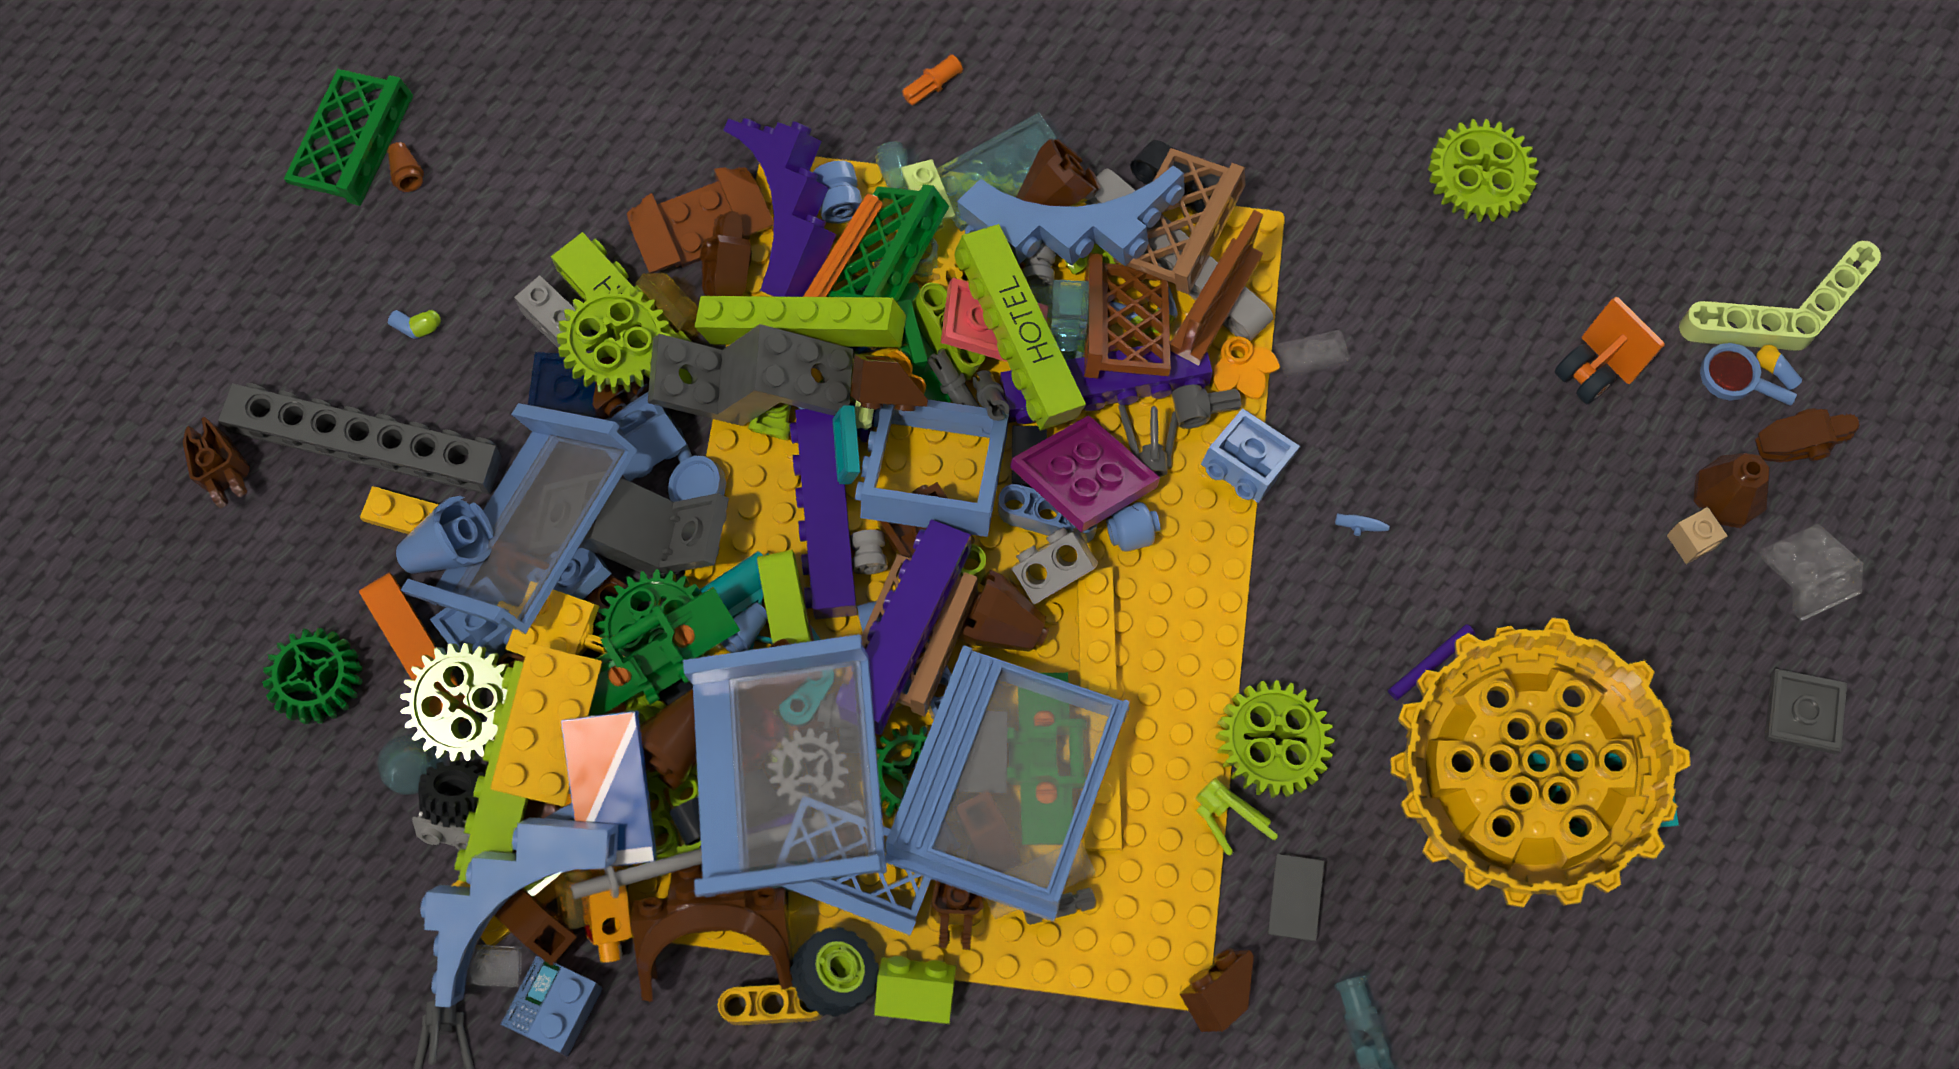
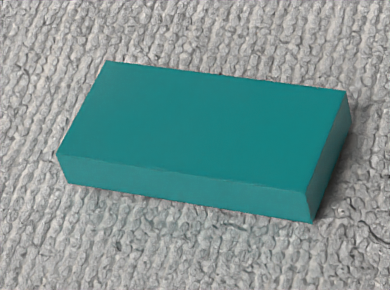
[832,405,860,484]

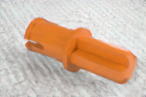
[902,54,963,105]

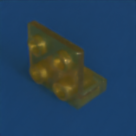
[554,864,634,929]

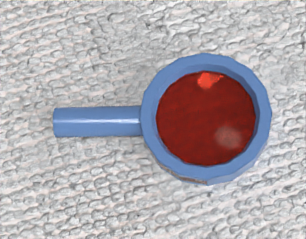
[1700,343,1797,406]

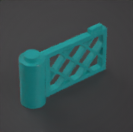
[700,551,834,675]

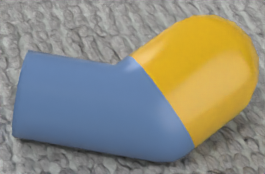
[1756,344,1802,390]

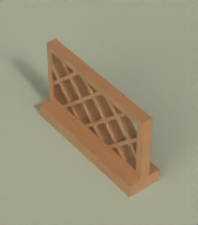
[1113,148,1245,294]
[843,554,978,717]

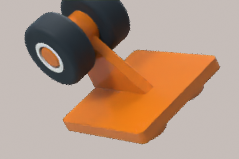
[1554,297,1665,404]

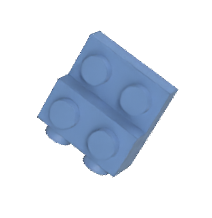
[1201,408,1300,503]
[430,576,513,664]

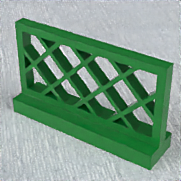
[284,69,413,206]
[827,184,950,302]

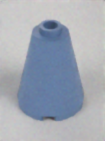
[396,496,493,574]

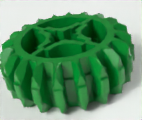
[262,628,362,724]
[876,725,959,818]

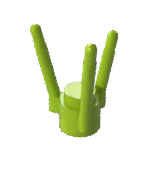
[1195,778,1278,855]

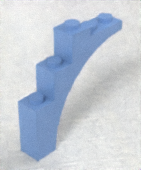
[957,165,1185,266]
[421,817,618,1008]

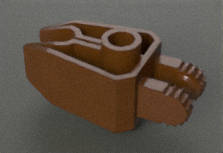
[700,211,752,296]
[1755,408,1860,463]
[183,417,250,509]
[931,844,984,950]

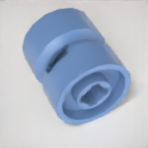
[813,161,862,223]

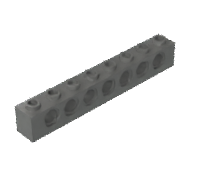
[218,383,502,495]

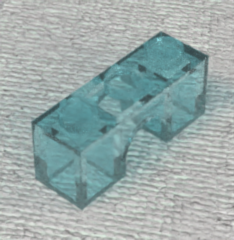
[1050,280,1089,360]

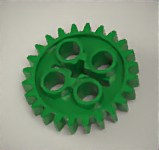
[595,569,705,658]

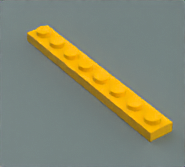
[1077,567,1122,851]

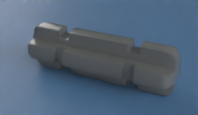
[1023,888,1096,925]

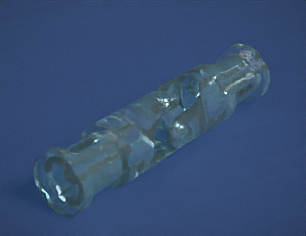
[1334,976,1395,1069]

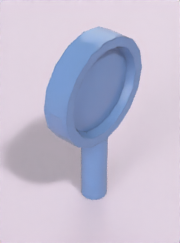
[668,428,726,502]

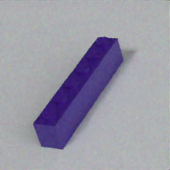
[1000,340,1212,424]
[790,409,857,620]
[836,519,972,735]

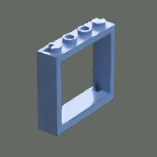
[855,400,1009,537]

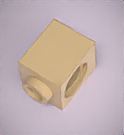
[1667,507,1727,564]

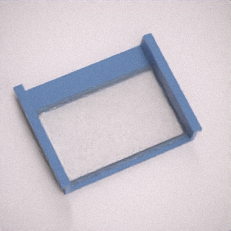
[401,403,638,634]
[683,634,887,897]
[885,645,1130,922]

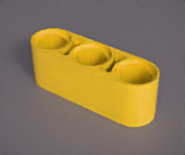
[717,985,823,1025]

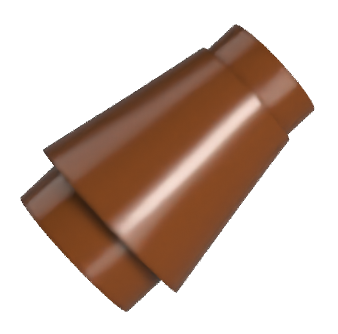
[387,142,424,192]

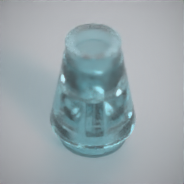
[875,142,908,189]

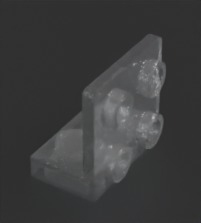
[1760,524,1863,621]

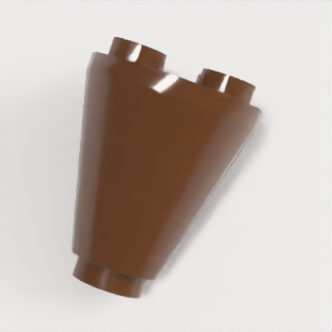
[640,689,697,791]

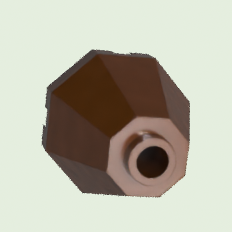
[1016,139,1102,207]
[1693,453,1769,529]
[958,570,1049,652]

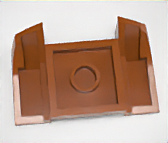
[626,167,774,274]

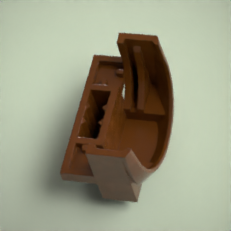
[631,864,793,1002]

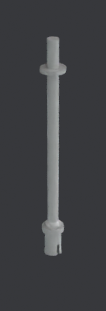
[570,800,865,900]

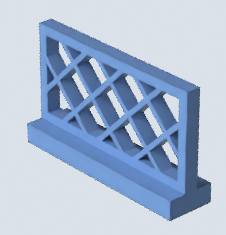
[773,795,942,936]

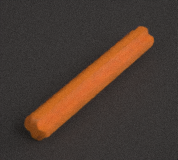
[803,194,883,297]

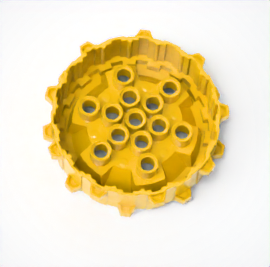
[1390,618,1690,908]

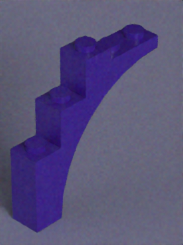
[723,118,836,297]

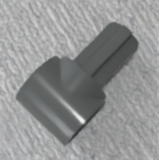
[1171,385,1241,429]

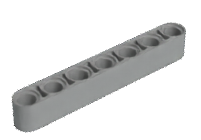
[1085,169,1273,341]

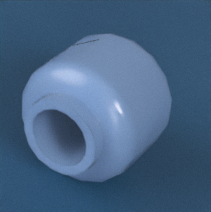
[1106,502,1161,552]

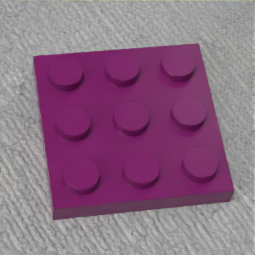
[1010,415,1160,533]

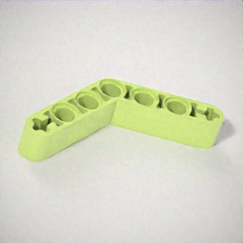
[1679,241,1881,350]

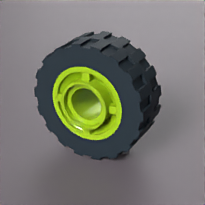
[790,927,878,1017]

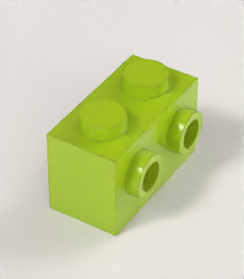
[874,956,956,1024]

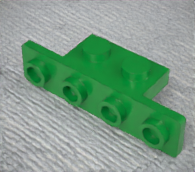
[897,282,951,403]

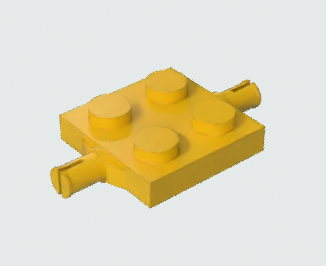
[498,581,607,656]

